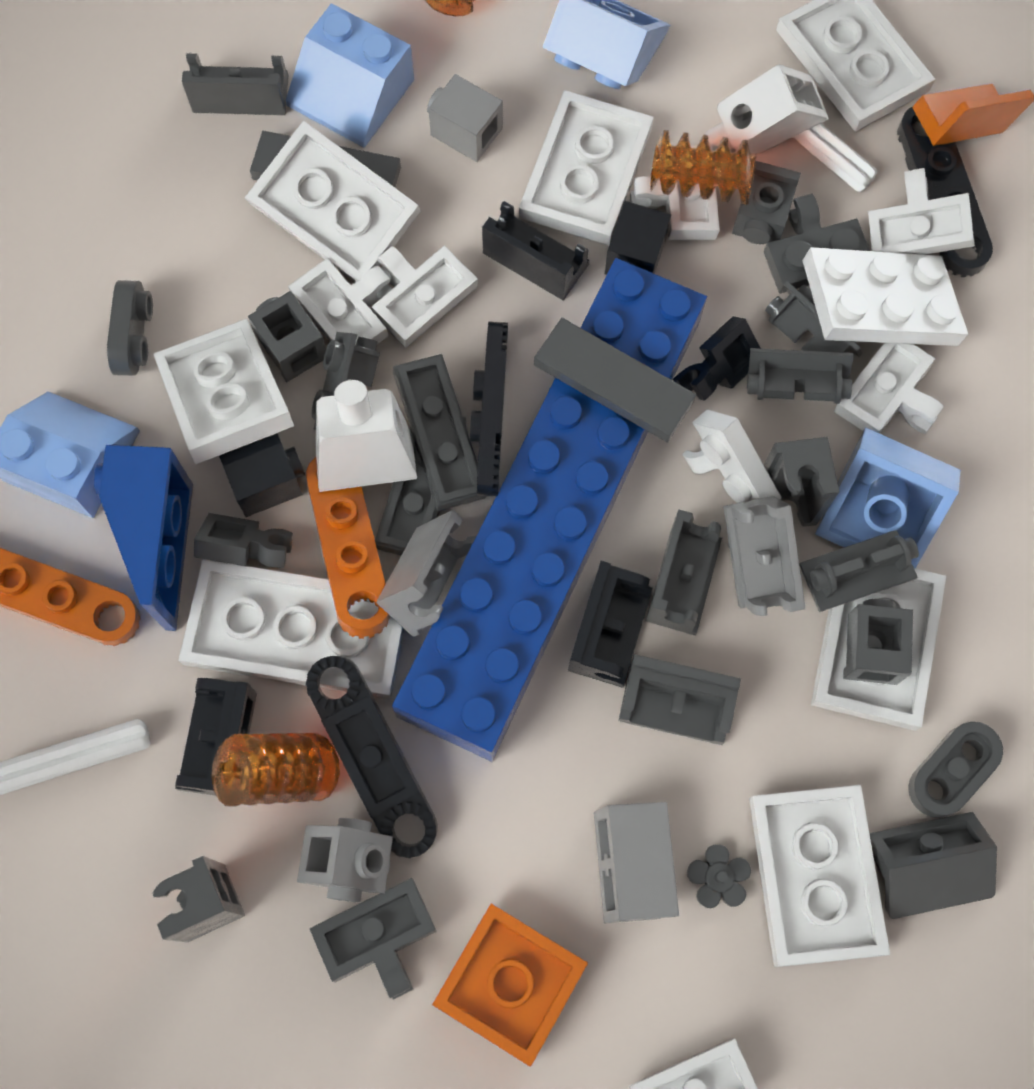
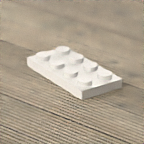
[178,559,404,699]

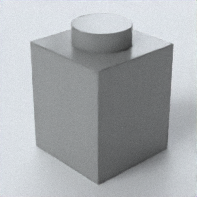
[427,74,503,162]

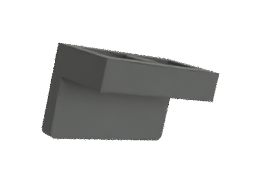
[869,812,997,919]

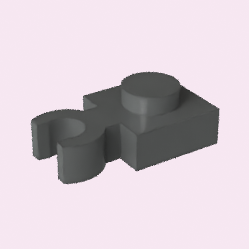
[194,513,293,568]

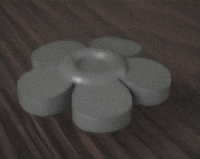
[687,844,751,909]

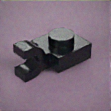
[673,316,761,401]

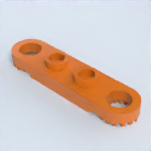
[306,457,390,639]
[0,548,141,646]

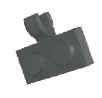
[763,194,870,294]
[309,878,437,1000]

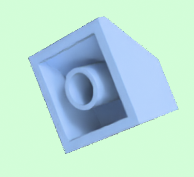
[543,0,670,89]
[285,3,414,148]
[0,392,140,518]
[815,427,961,568]

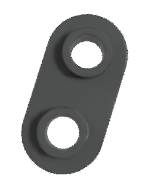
[107,280,153,376]
[908,722,1003,818]

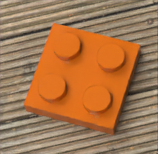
[432,903,588,1067]

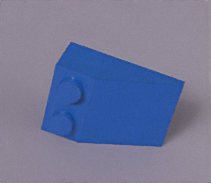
[94,445,193,631]

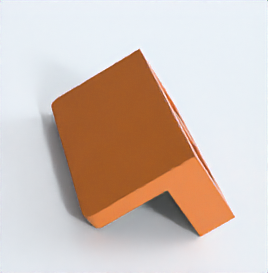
[912,83,1034,146]

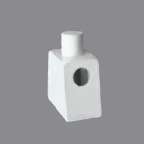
[706,64,829,157]
[316,380,417,492]

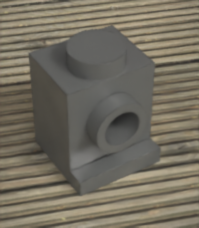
[732,160,801,244]
[248,291,326,382]
[843,599,913,685]

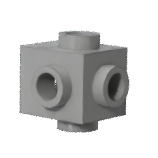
[297,818,393,902]

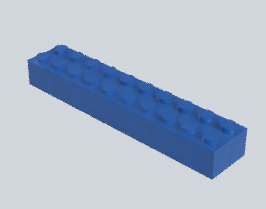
[392,258,707,762]

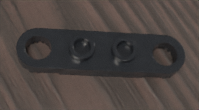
[897,106,993,277]
[470,321,508,496]
[305,656,438,858]

